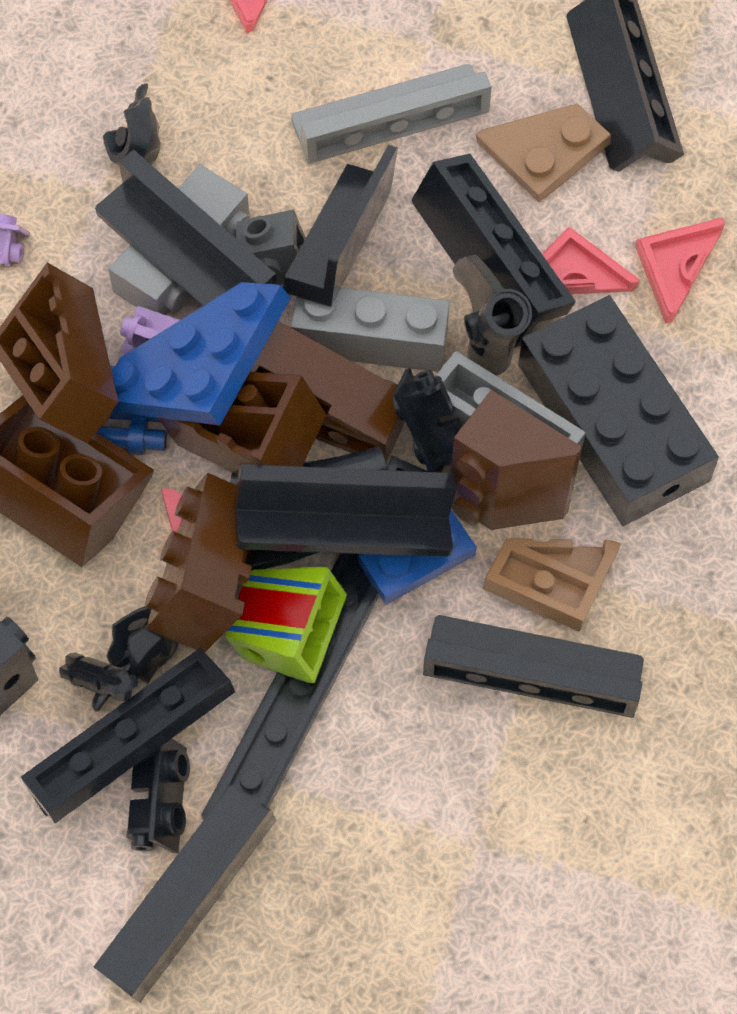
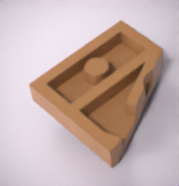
[476,103,611,202]
[483,538,621,632]

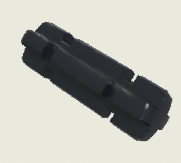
[59,652,138,701]

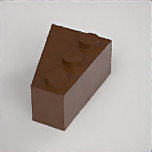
[0,262,118,444]
[250,321,405,462]
[158,372,327,475]
[145,473,252,652]

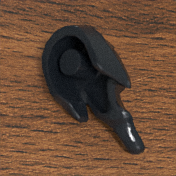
[103,83,161,165]
[92,606,179,712]

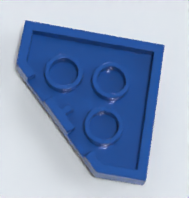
[111,282,291,425]

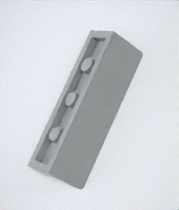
[291,64,492,164]

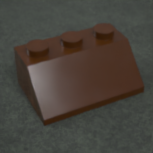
[451,390,582,530]
[0,395,154,567]

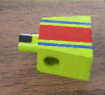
[225,567,347,683]

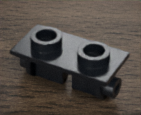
[393,368,463,473]
[126,739,190,853]

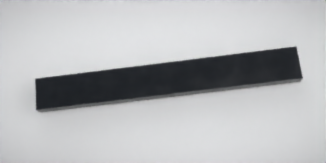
[201,455,428,820]

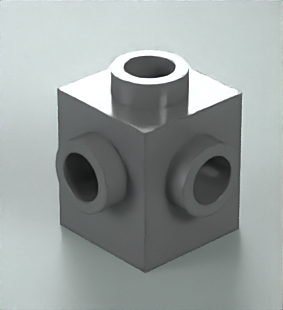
[236,209,306,285]

